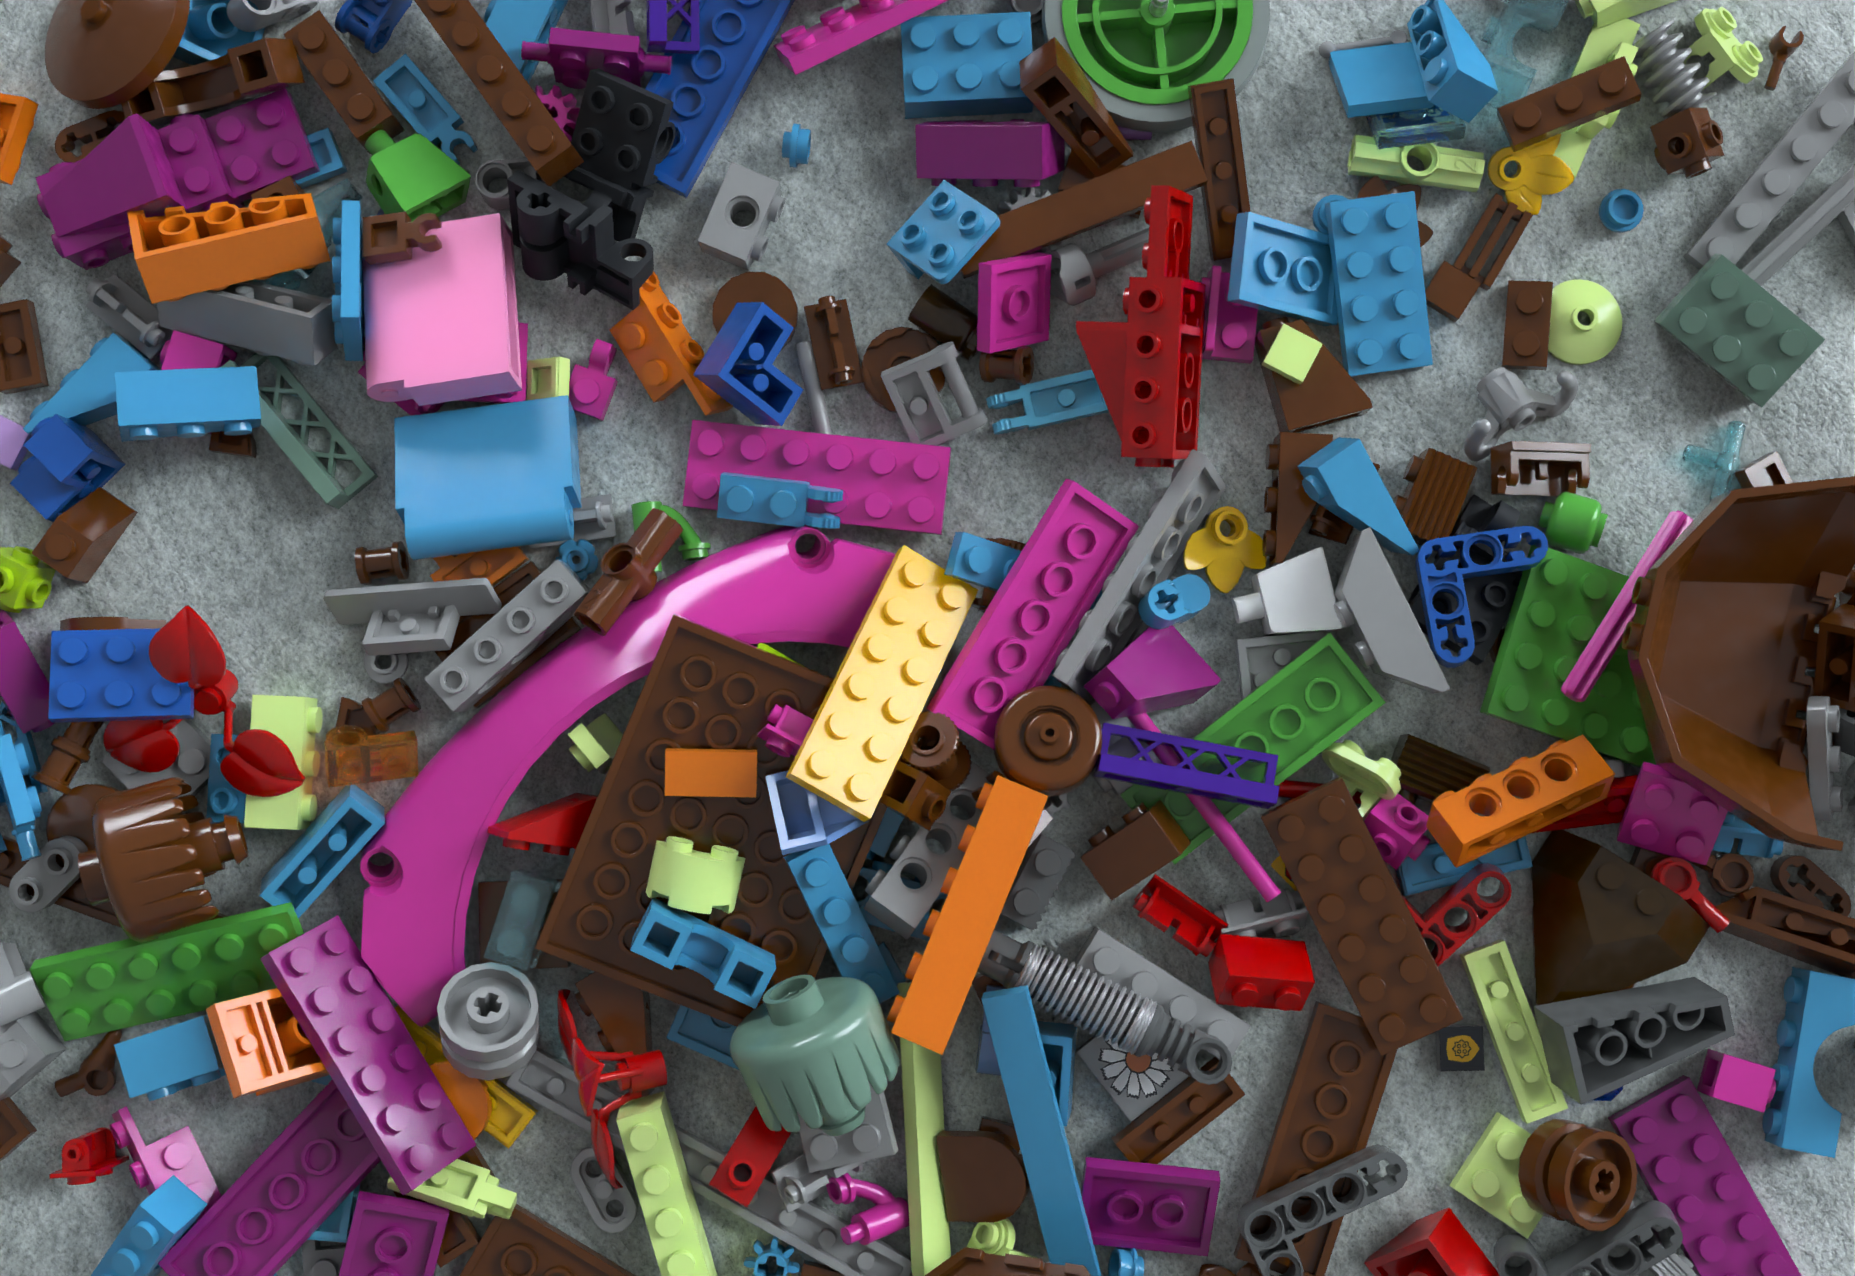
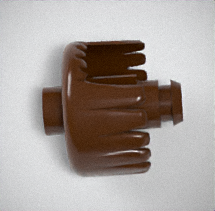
[78,777,248,943]

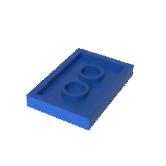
[48,628,194,723]

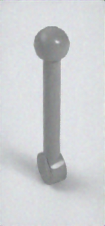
[1319,30,1407,58]

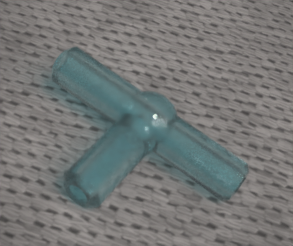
[1682,421,1746,501]

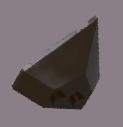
[1530,829,1710,1022]

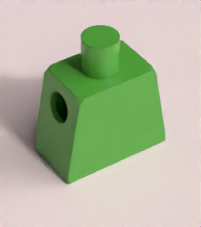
[365,130,471,222]

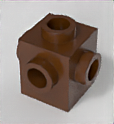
[1650,108,1725,179]

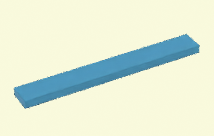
[981,985,1102,1276]

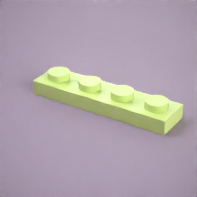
[1459,939,1568,1124]

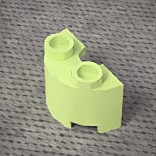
[645,836,746,914]

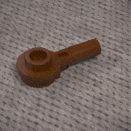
[1686,853,1754,897]

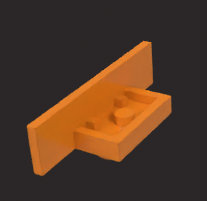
[609,271,733,416]

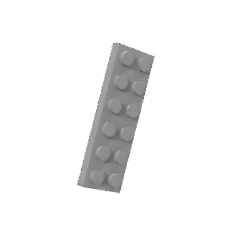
[1052,449,1227,706]

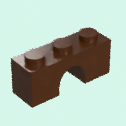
[283,10,405,154]

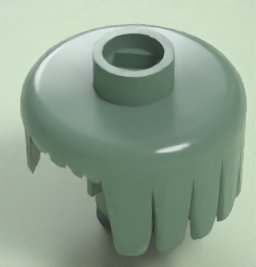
[730,975,900,1136]

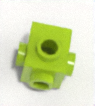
[0,546,56,613]

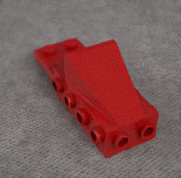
[1076,185,1206,467]

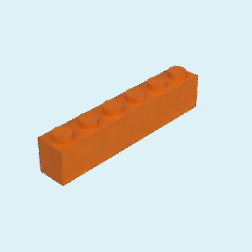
[887,775,1048,1055]

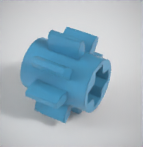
[744,1236,800,1276]

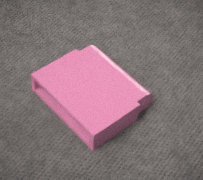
[362,213,522,406]

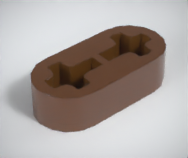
[55,110,126,163]
[1770,855,1851,916]

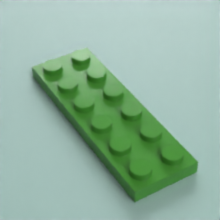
[1120,633,1386,865]
[29,902,304,1042]

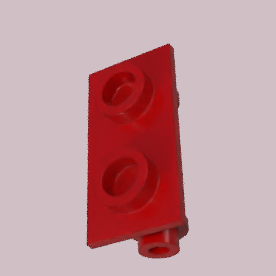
[1133,874,1228,957]
[49,1127,129,1185]

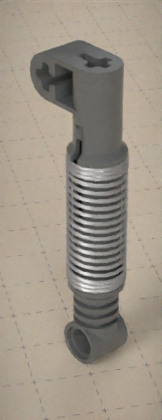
[977,930,1232,1085]

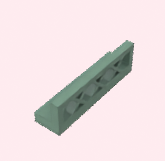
[220,353,379,509]

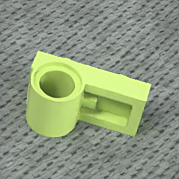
[568,713,623,775]

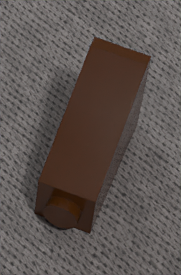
[1255,317,1373,433]

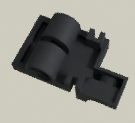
[564,68,675,242]
[507,170,654,310]
[1408,495,1523,665]

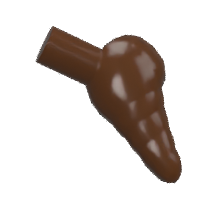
[55,1029,122,1097]

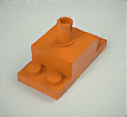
[206,970,372,1099]

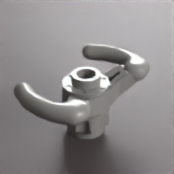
[1464,367,1578,461]

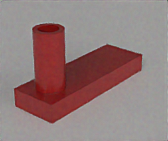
[708,1106,792,1208]

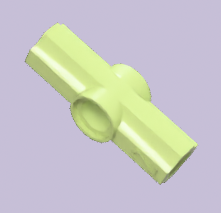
[1347,134,1485,192]

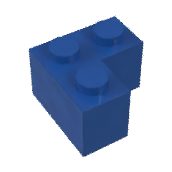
[693,302,804,426]
[10,414,126,522]

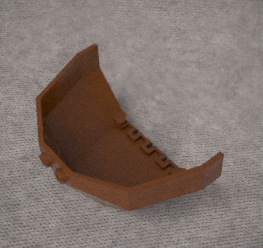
[1622,476,1855,851]

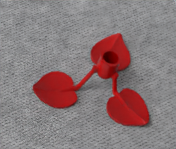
[103,605,306,797]
[557,989,667,1189]

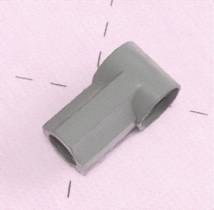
[0,940,45,1027]

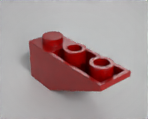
[487,792,598,856]

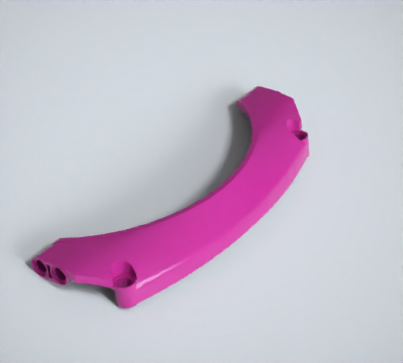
[360,525,895,1027]

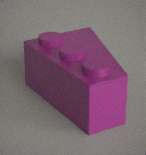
[915,119,1065,187]

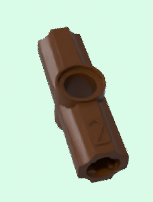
[574,508,683,636]

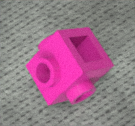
[1364,794,1431,870]

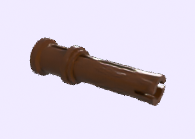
[31,721,104,796]

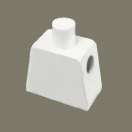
[1232,547,1343,636]

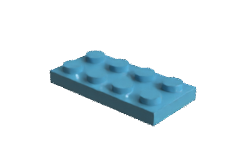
[1325,191,1433,376]

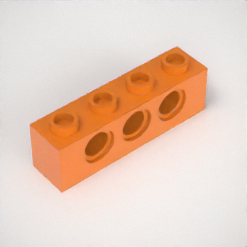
[1426,734,1615,868]

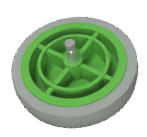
[1042,0,1270,133]

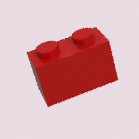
[1208,934,1315,1011]

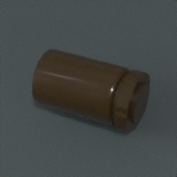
[908,284,979,362]

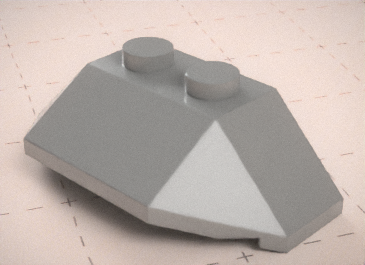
[1334,527,1450,694]

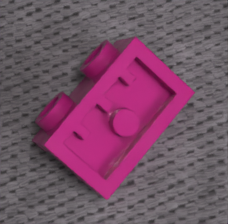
[1199,265,1258,364]

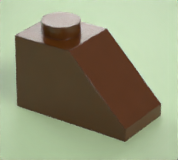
[31,487,138,583]

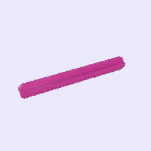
[1561,510,1693,702]

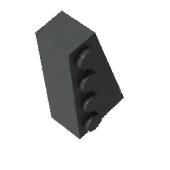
[1534,977,1735,1105]

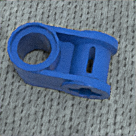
[335,0,413,54]

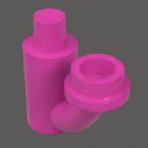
[826,1173,909,1245]

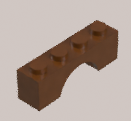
[121,38,305,126]

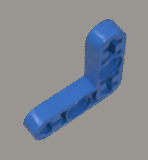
[1415,526,1548,668]

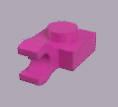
[569,339,618,421]

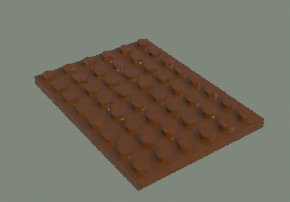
[535,613,906,1026]

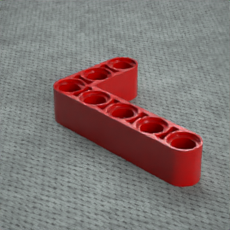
[1284,798,1512,966]

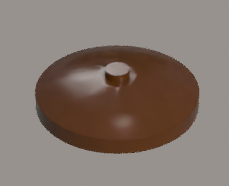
[45,0,190,109]

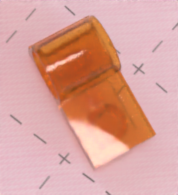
[324,725,418,788]

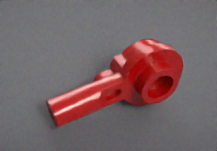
[1651,857,1730,933]

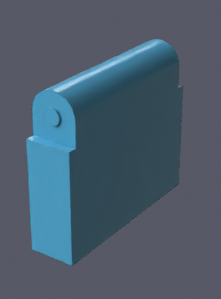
[394,395,582,560]

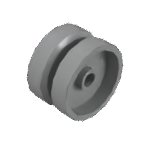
[437,962,540,1080]

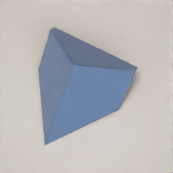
[765,771,869,855]

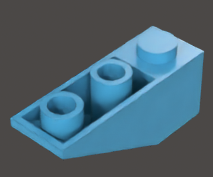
[1407,0,1498,123]
[23,333,160,434]

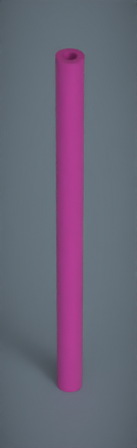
[1128,713,1281,902]

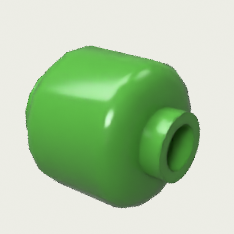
[1538,492,1608,554]

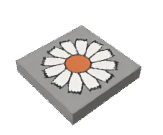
[1076,1007,1200,1122]

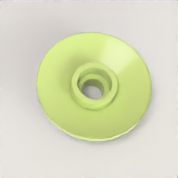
[1548,279,1622,365]

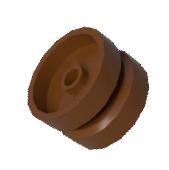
[1518,1119,1638,1231]

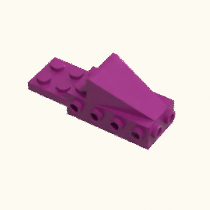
[35,88,320,270]

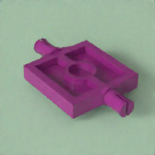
[521,27,672,89]

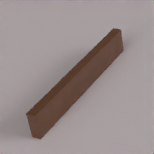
[960,140,1208,279]

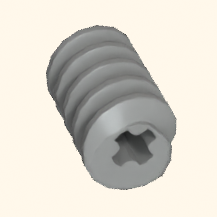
[1634,19,1717,119]

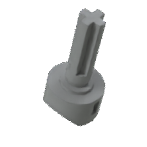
[1048,228,1149,306]

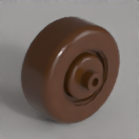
[994,686,1102,797]

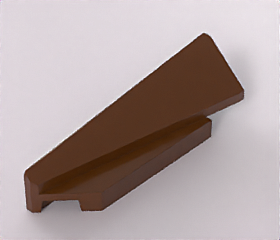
[1715,886,1855,979]

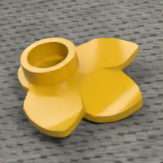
[1487,133,1574,215]
[1183,506,1267,594]

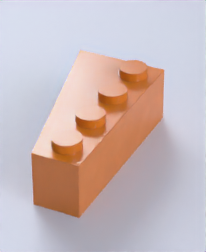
[127,193,331,304]

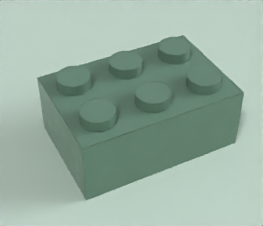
[1654,254,1825,408]

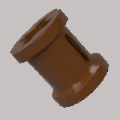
[979,346,1034,385]
[355,541,409,585]
[362,678,421,733]

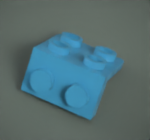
[887,180,1000,284]

